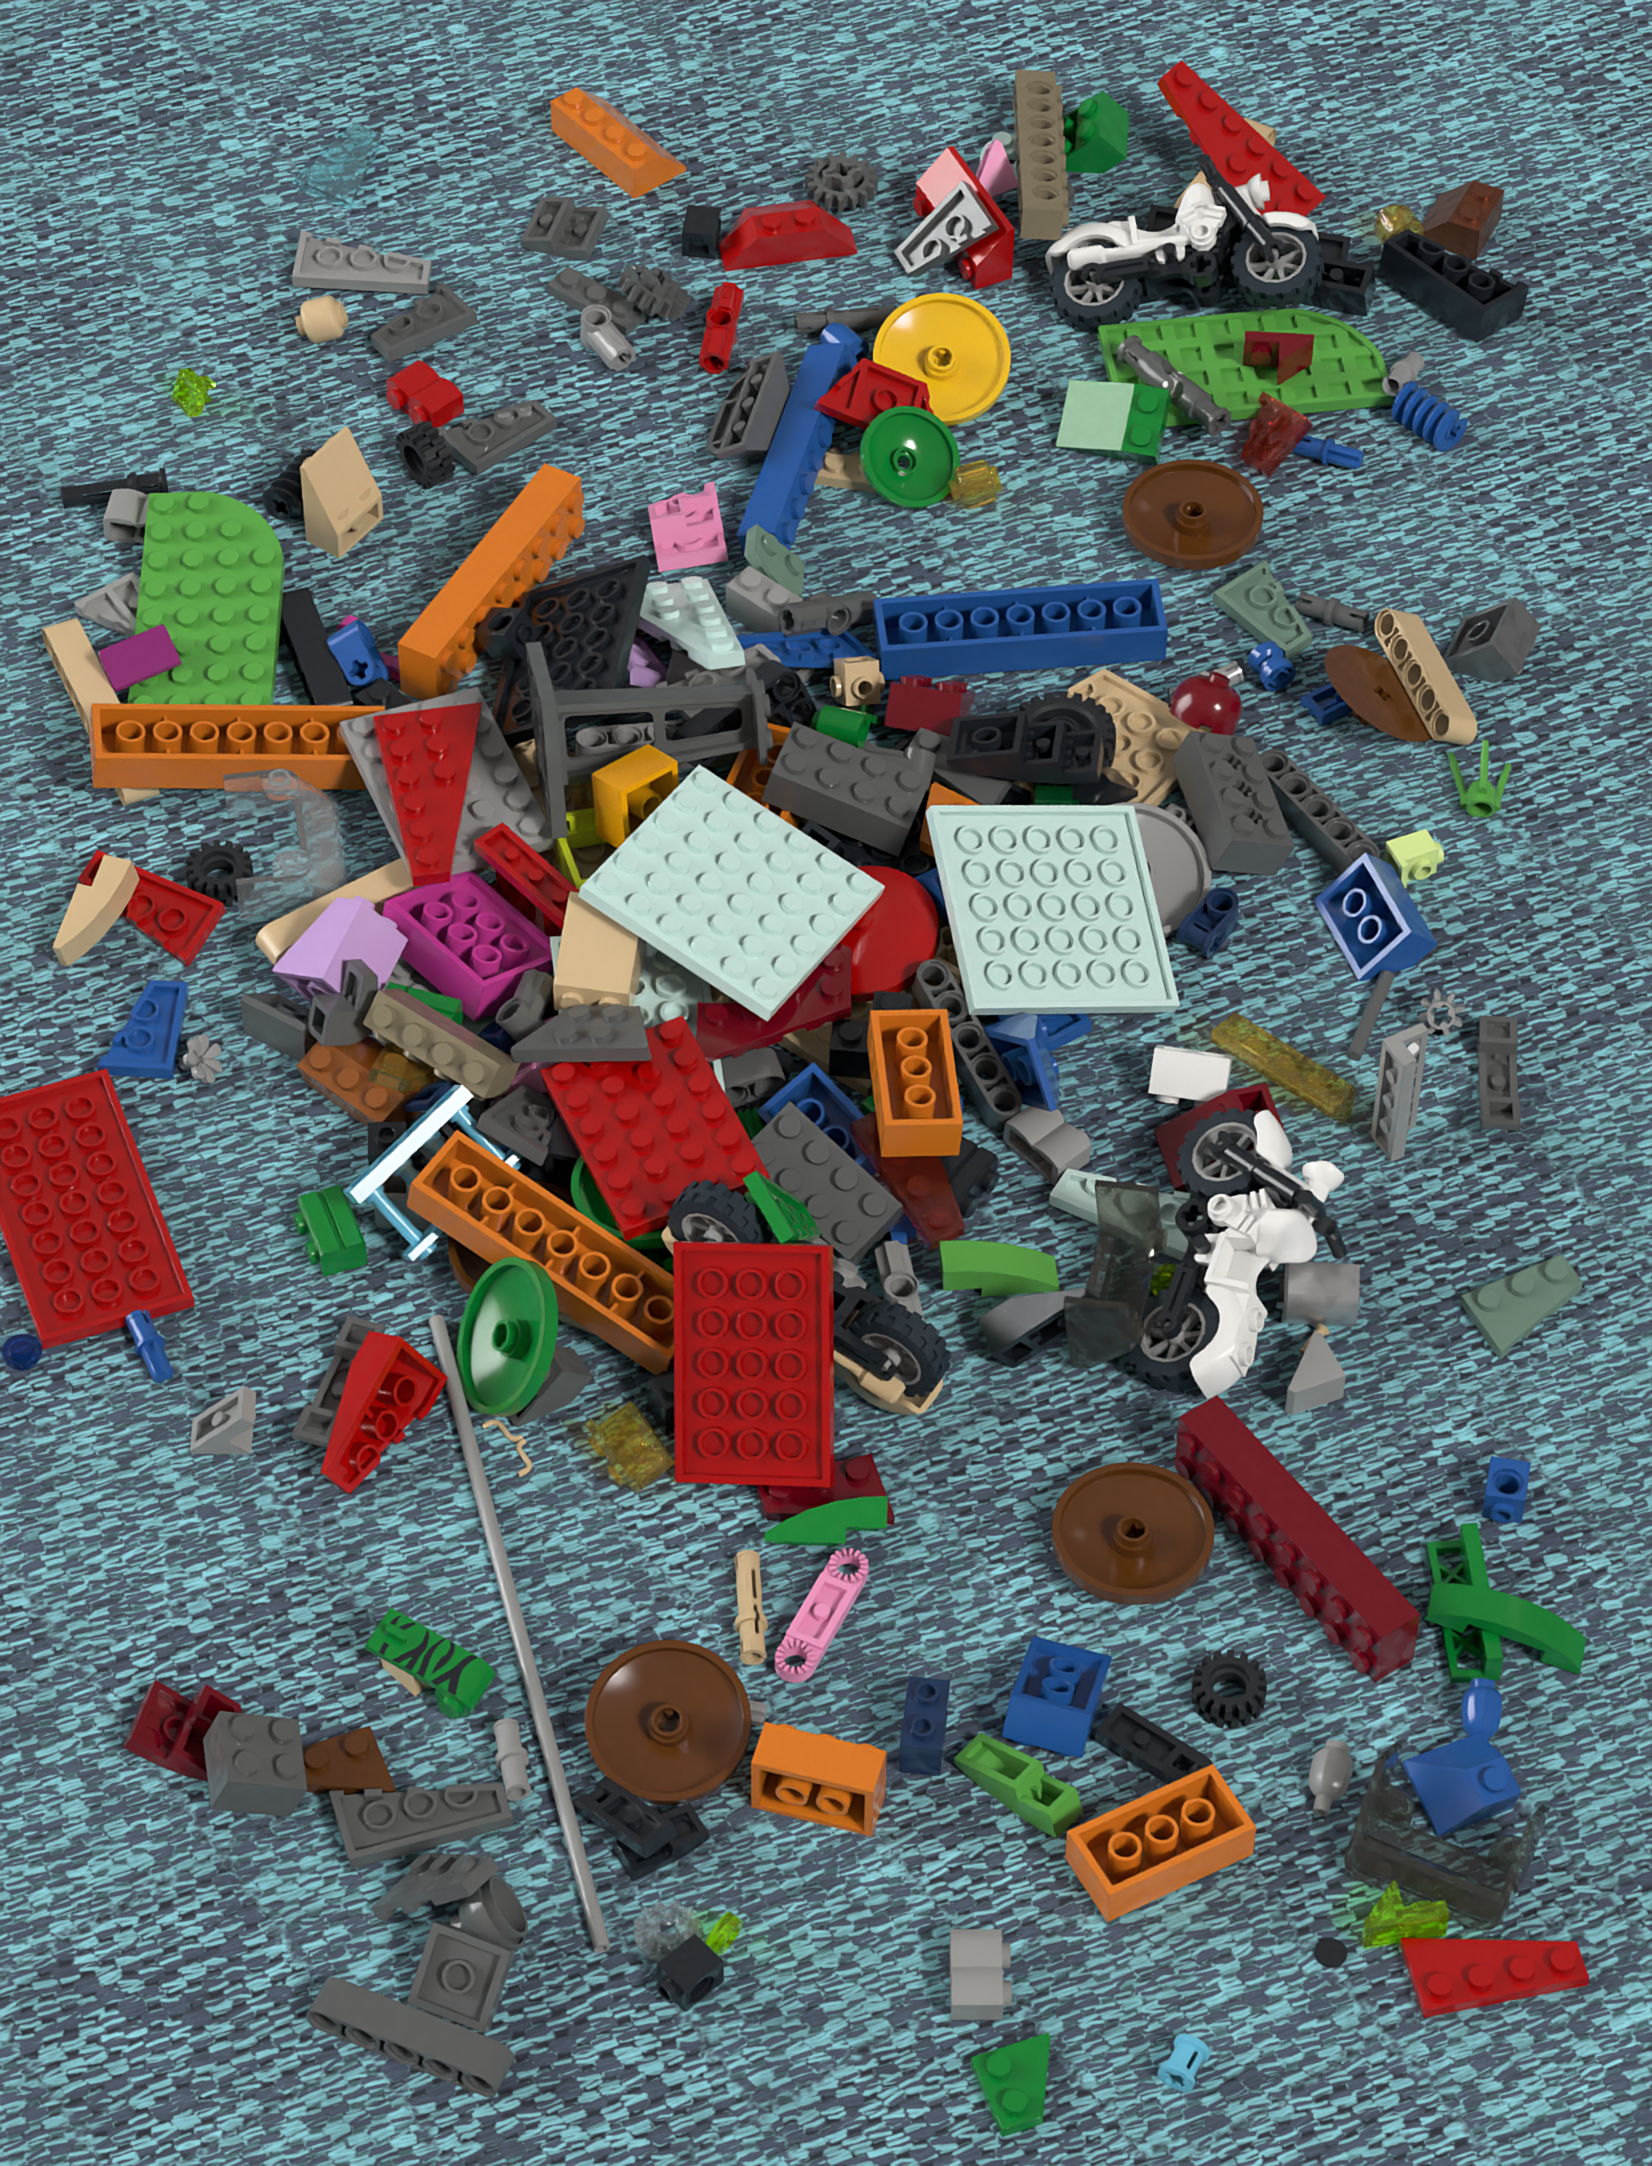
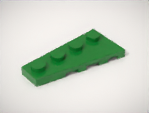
[743,1170,822,1244]

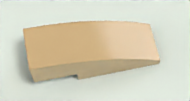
[52,855,140,966]

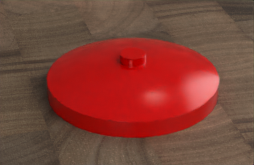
[839,866,941,1002]

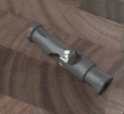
[1117,335,1231,436]

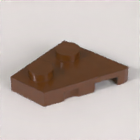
[302,1726,396,1795]

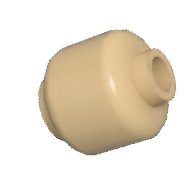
[295,295,349,344]

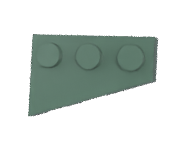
[1213,560,1312,660]
[1460,1254,1583,1360]

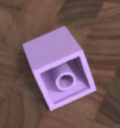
[272,896,408,1004]

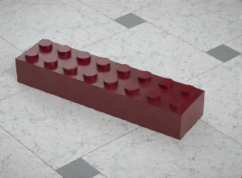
[1174,1395,1420,1683]

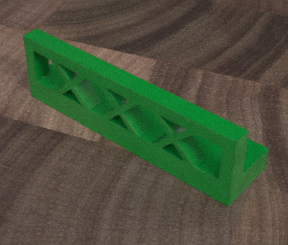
[1426,1523,1503,1683]

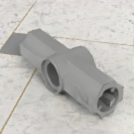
[874,1240,925,1322]

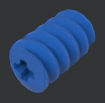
[1392,381,1468,452]

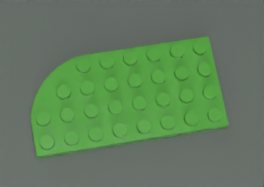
[1098,308,1394,427]
[128,491,285,705]

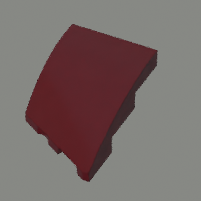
[123,1680,242,1781]

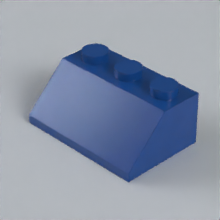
[1313,852,1437,981]
[756,1062,893,1176]

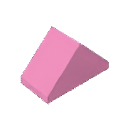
[975,139,1017,199]

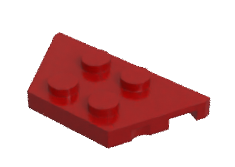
[814,358,934,430]

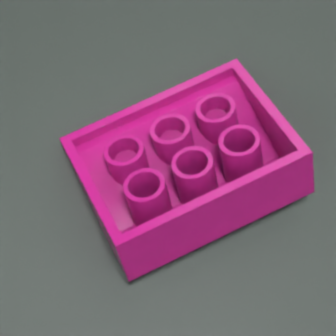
[382,870,553,1022]

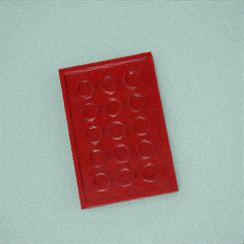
[540,1015,770,1242]
[673,1241,834,1488]

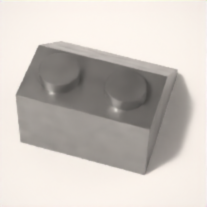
[1443,597,1542,684]

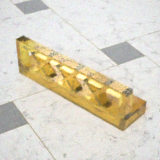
[1210,1012,1356,1125]

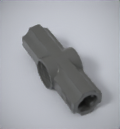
[777,590,877,637]

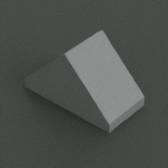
[1285,1331,1346,1415]

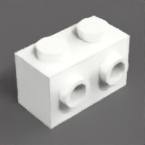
[1148,1045,1233,1107]

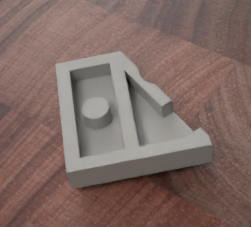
[74,572,140,637]

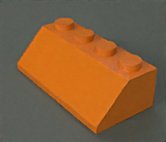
[550,87,686,199]

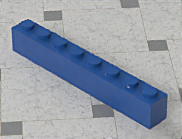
[736,342,858,553]

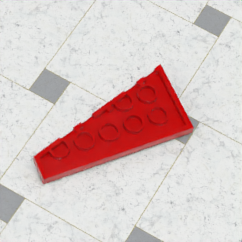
[1157,60,1326,217]
[373,702,482,887]

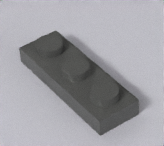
[547,266,648,337]

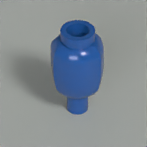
[1461,1678,1502,1742]

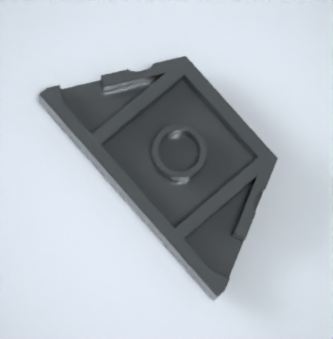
[511,1004,652,1063]

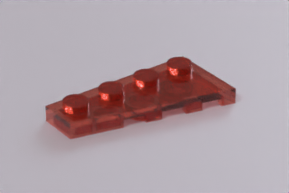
[849,1111,965,1251]

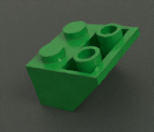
[1062,91,1129,174]

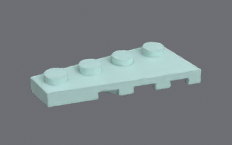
[1049,1168,1203,1261]

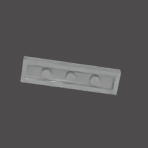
[1371,1023,1429,1162]

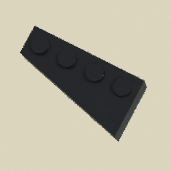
[1378,229,1529,343]

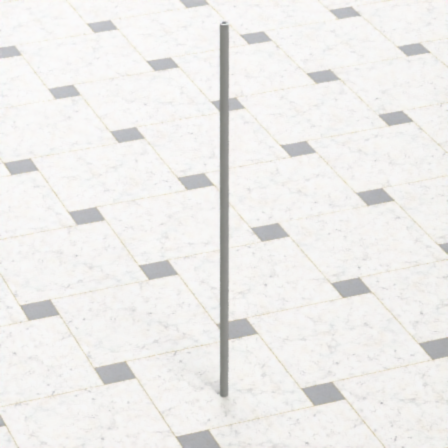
[429,1314,611,1953]

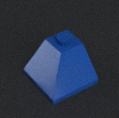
[1402,1733,1522,1837]

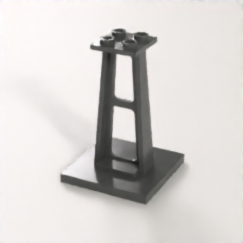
[526,641,773,839]

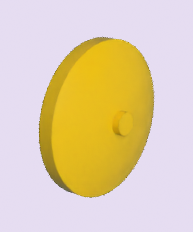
[873,293,1011,426]

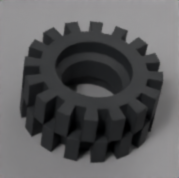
[395,421,455,490]
[185,840,254,908]
[1191,1650,1267,1729]

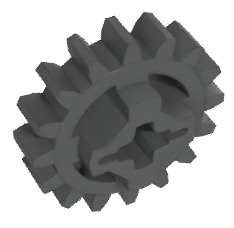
[805,152,878,213]
[617,264,691,320]

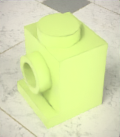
[1384,829,1444,888]

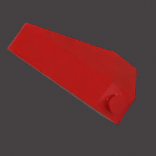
[320,1331,448,1494]

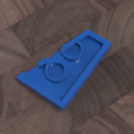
[97,980,189,1079]

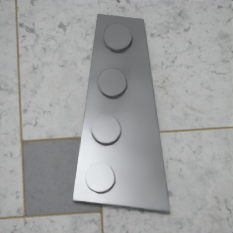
[292,230,432,294]

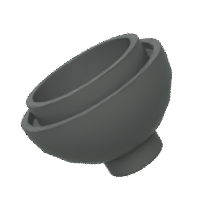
[450,1875,528,1950]

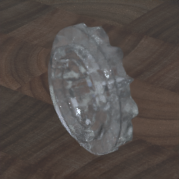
[634,1899,702,1961]

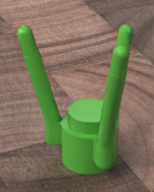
[1448,740,1511,818]

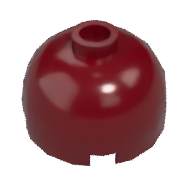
[1168,671,1242,736]

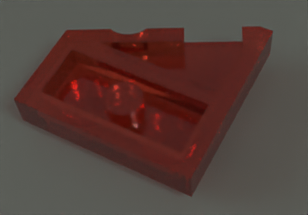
[1241,391,1313,478]

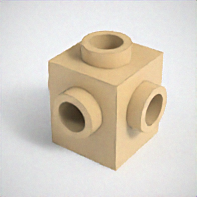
[830,656,885,711]

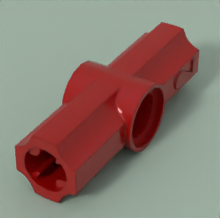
[699,282,744,375]

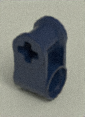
[1176,887,1239,959]

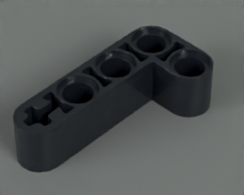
[670,660,817,768]

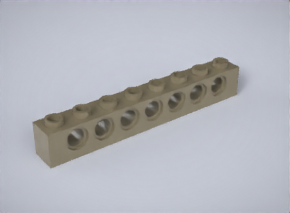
[1013,69,1069,240]

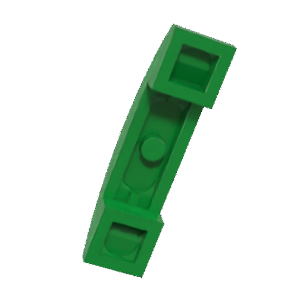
[1424,1583,1586,1674]

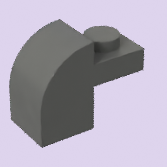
[307,959,378,1046]

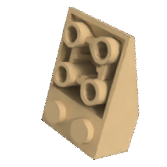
[300,427,383,559]

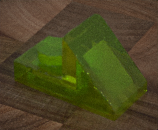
[1361,1880,1449,1949]

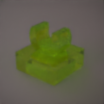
[172,368,216,417]

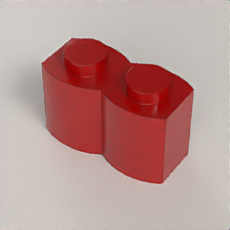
[386,360,464,428]

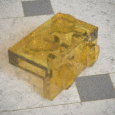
[584,1401,675,1492]

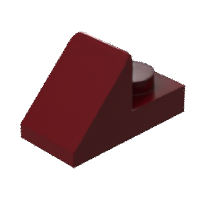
[1243,331,1314,385]

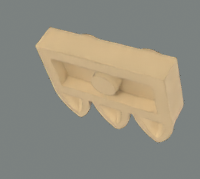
[814,447,877,493]

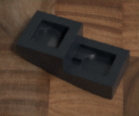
[612,1803,710,1881]

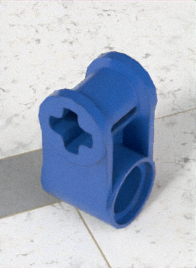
[327,619,389,689]

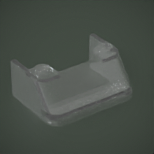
[223,769,349,923]

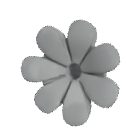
[179,1034,223,1083]

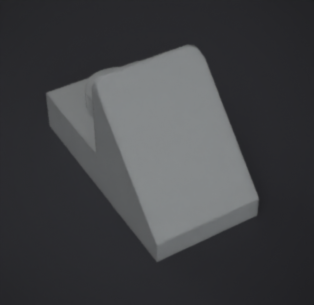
[190,1386,256,1454]

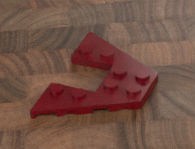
[696,943,852,1063]

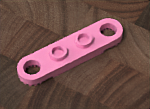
[775,1548,869,1683]

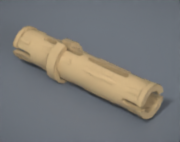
[734,1550,768,1665]

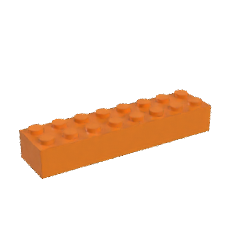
[397,463,585,701]
[89,703,385,790]
[407,1130,674,1375]

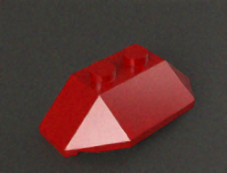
[719,200,857,272]

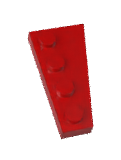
[1400,1938,1589,2018]

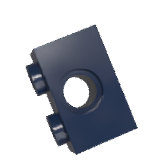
[899,1676,950,1776]

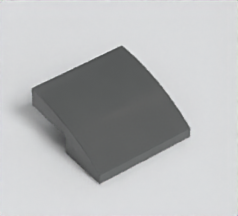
[520,197,610,261]

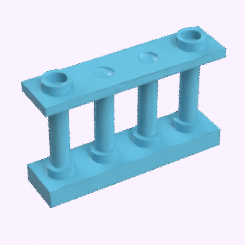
[343,1085,522,1261]

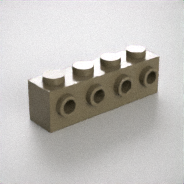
[363,989,521,1101]

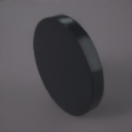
[1314,1938,1348,1968]

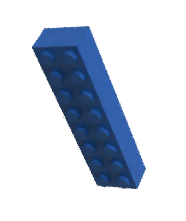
[873,578,1168,680]

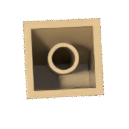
[553,891,647,1010]

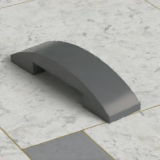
[1478,1015,1521,1131]
[292,1316,385,1448]

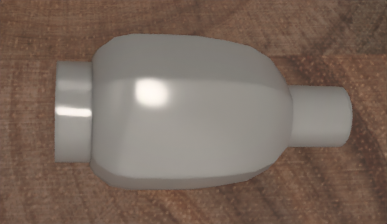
[1309,1740,1354,1816]

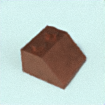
[1416,180,1505,260]

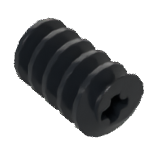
[262,448,316,520]

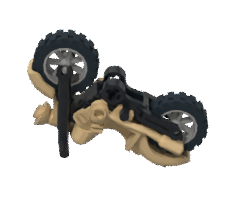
[661,1180,951,1415]

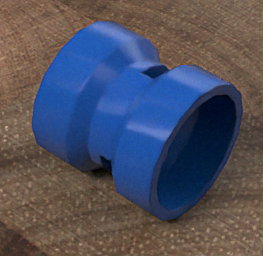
[1247,641,1296,692]

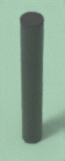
[1346,970,1394,1061]

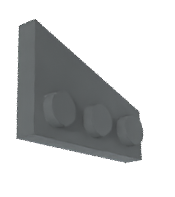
[371,282,478,362]
[908,727,1015,805]
[475,1084,556,1166]

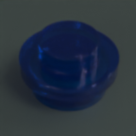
[2,1334,42,1371]

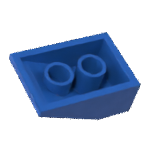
[983,1012,1060,1112]
[1002,1636,1112,1758]

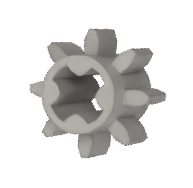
[1418,988,1465,1037]

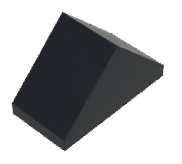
[1069,764,1138,805]

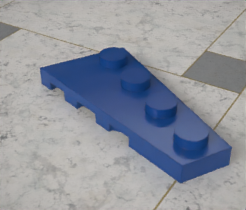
[736,630,879,668]

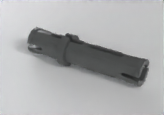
[794,305,897,335]

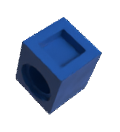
[1482,1456,1531,1523]

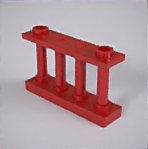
[474,822,579,938]

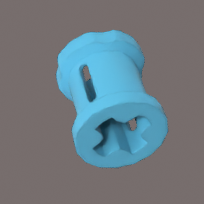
[1158,2034,1210,2092]

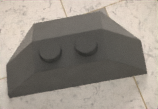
[705,351,790,459]

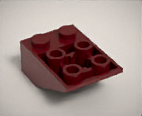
[884,674,976,737]
[1153,1083,1287,1191]

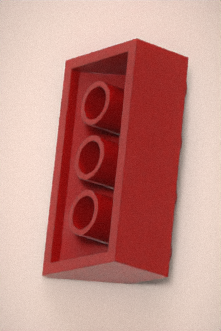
[913,146,1014,290]

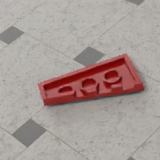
[78,850,226,967]

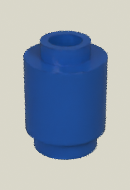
[820,323,869,362]

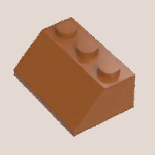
[296,1035,437,1127]

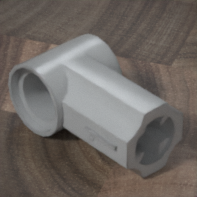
[580,305,636,371]

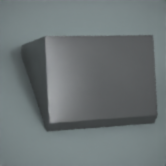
[241,993,318,1061]

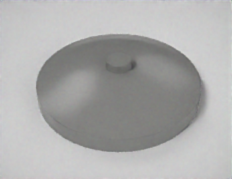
[1112,802,1211,938]

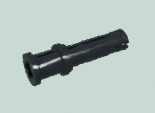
[61,467,169,509]

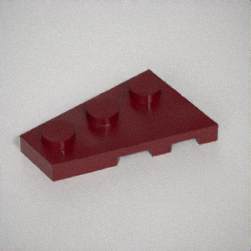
[756,1453,895,1525]

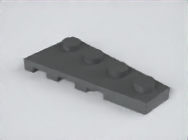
[328,1783,513,1869]

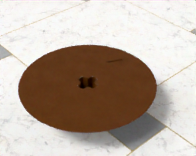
[1325,645,1432,742]

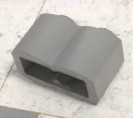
[103,489,149,545]
[1003,1106,1091,1185]
[949,1929,1012,2020]

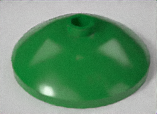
[860,406,960,509]

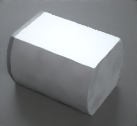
[1276,1261,1360,1327]

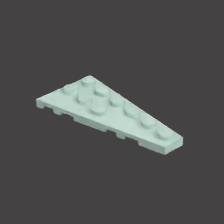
[637,576,745,670]

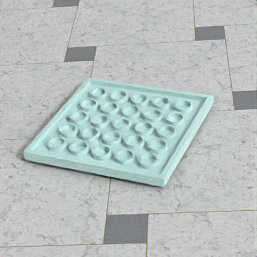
[578,765,885,1022]
[925,805,1180,1015]

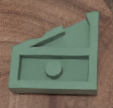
[744,524,805,598]

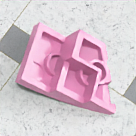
[648,482,729,572]

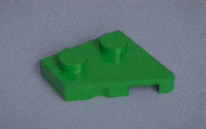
[970,2033,1051,2137]

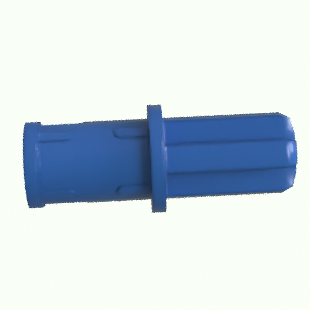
[1293,433,1364,470]
[125,1309,174,1383]

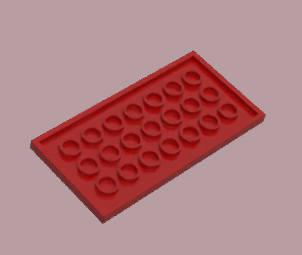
[0,1068,195,1350]

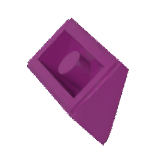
[98,624,182,693]

